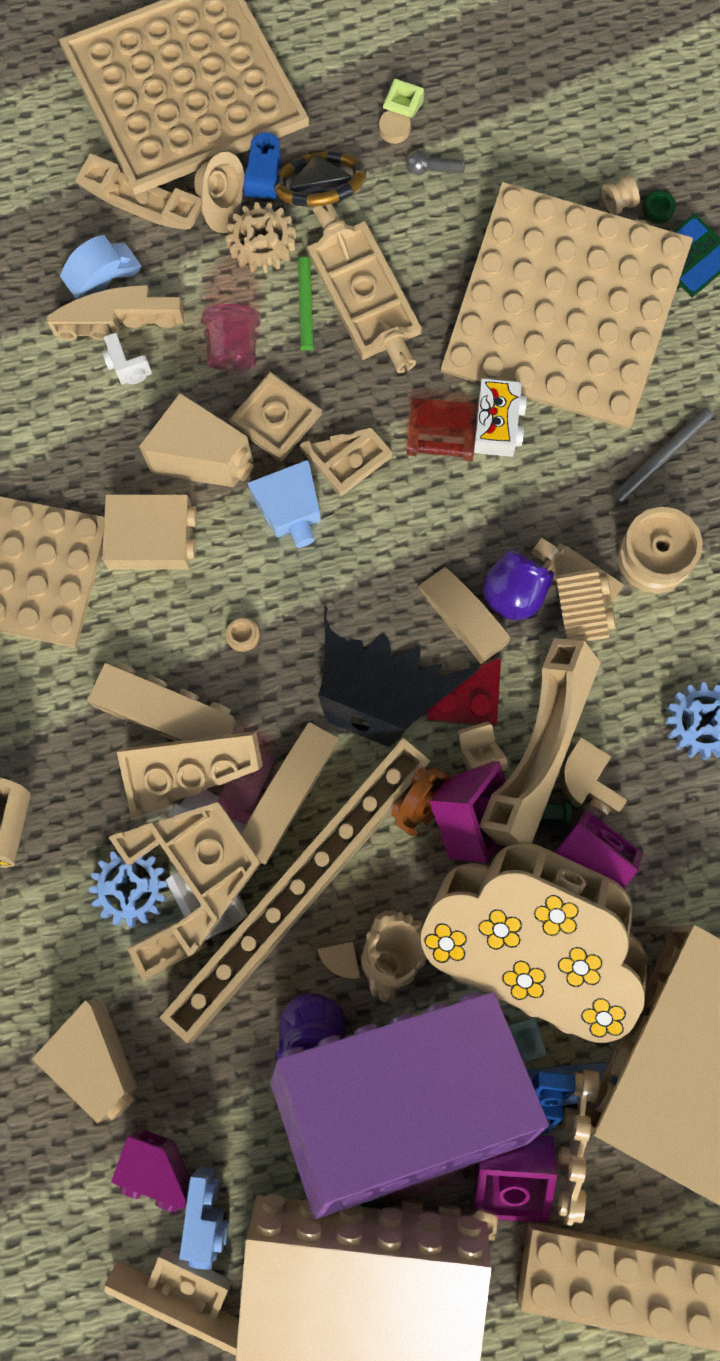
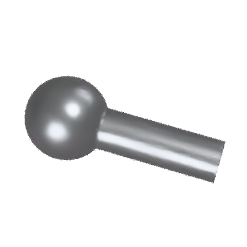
[405,150,465,175]

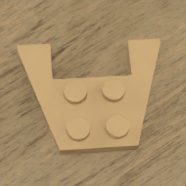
[109,802,261,956]

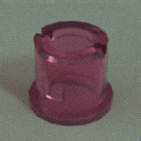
[201,304,261,371]

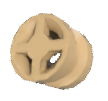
[601,175,640,215]

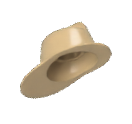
[194,152,244,233]

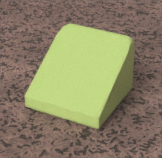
[383,78,424,118]

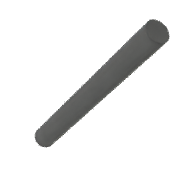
[611,407,713,505]

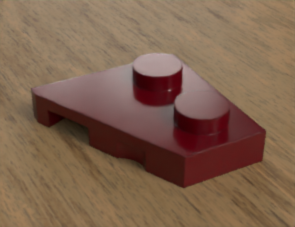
[427,659,501,727]

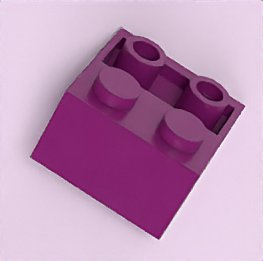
[111,1128,191,1212]

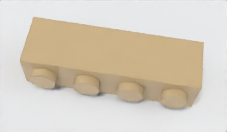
[87,662,236,741]

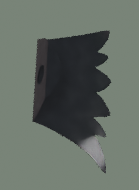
[318,606,481,747]

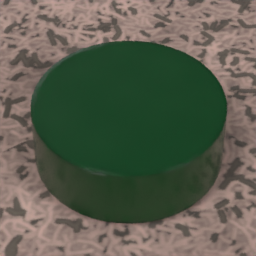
[642,190,676,224]

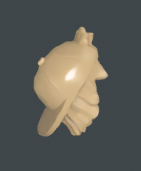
[361,911,427,1003]

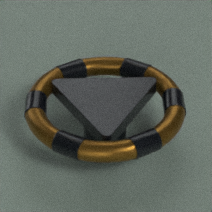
[274,151,366,207]

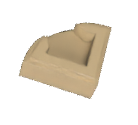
[317,942,360,979]

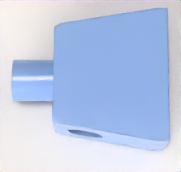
[248,460,321,548]

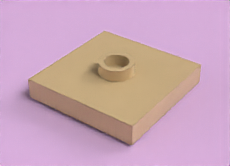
[229,372,322,462]

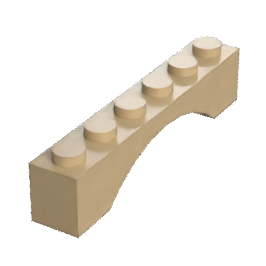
[479,638,601,847]

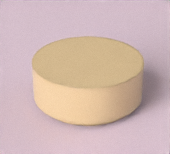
[379,110,411,143]

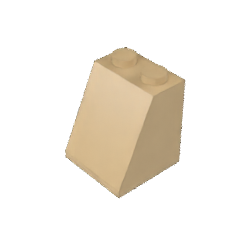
[139,393,254,487]
[32,999,137,1123]

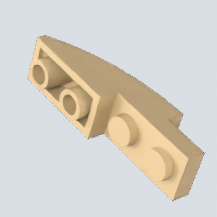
[47,285,184,340]

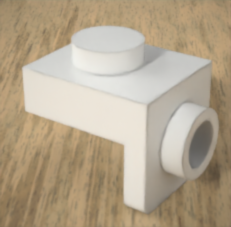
[102,333,152,384]

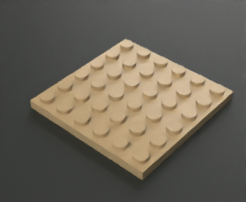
[59,0,309,195]
[441,182,693,430]

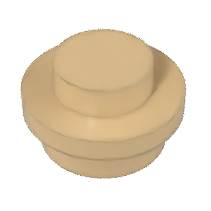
[225,618,260,652]

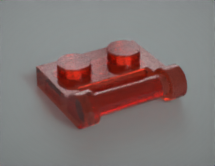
[407,398,478,461]

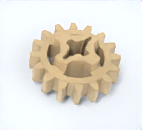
[226,202,296,273]

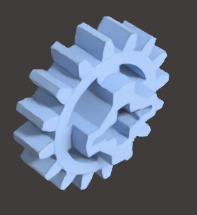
[664,682,720,760]
[89,851,169,927]

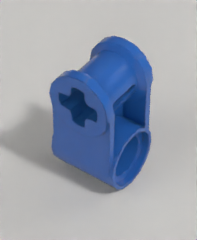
[244,132,282,200]

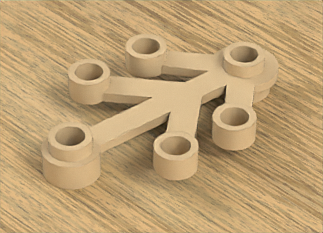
[557,1069,599,1226]

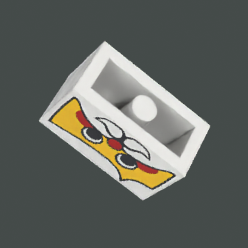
[473,379,527,457]

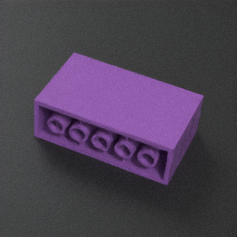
[270,991,549,1220]

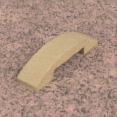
[75,153,202,229]

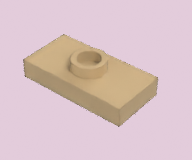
[127,918,209,981]

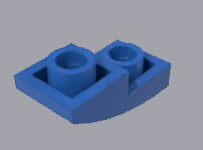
[531,1071,576,1134]

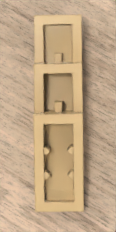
[241,722,339,865]

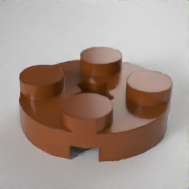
[391,767,451,836]

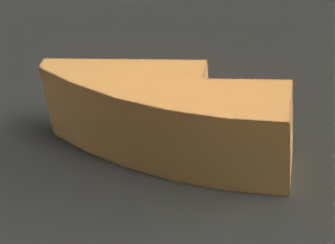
[418,567,511,664]

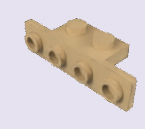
[103,1248,239,1355]

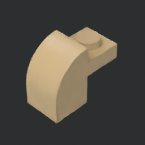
[560,738,627,816]

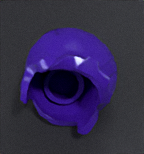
[483,548,554,621]
[276,993,346,1059]

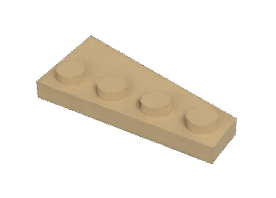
[117,731,263,820]

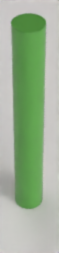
[298,256,314,351]

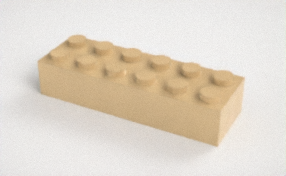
[516,1222,720,1351]

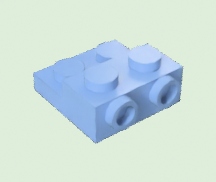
[179,1166,230,1269]

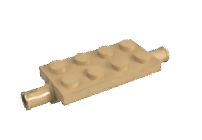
[307,204,422,373]

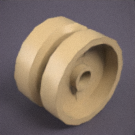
[617,507,703,594]

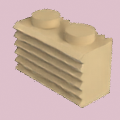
[556,567,616,642]

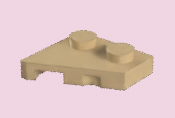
[300,428,392,497]

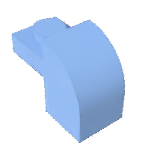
[60,235,142,300]

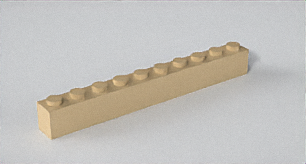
[160,738,431,1043]

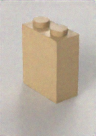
[102,495,197,569]

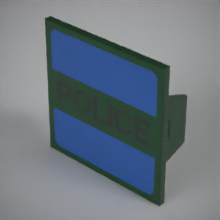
[672,213,720,298]

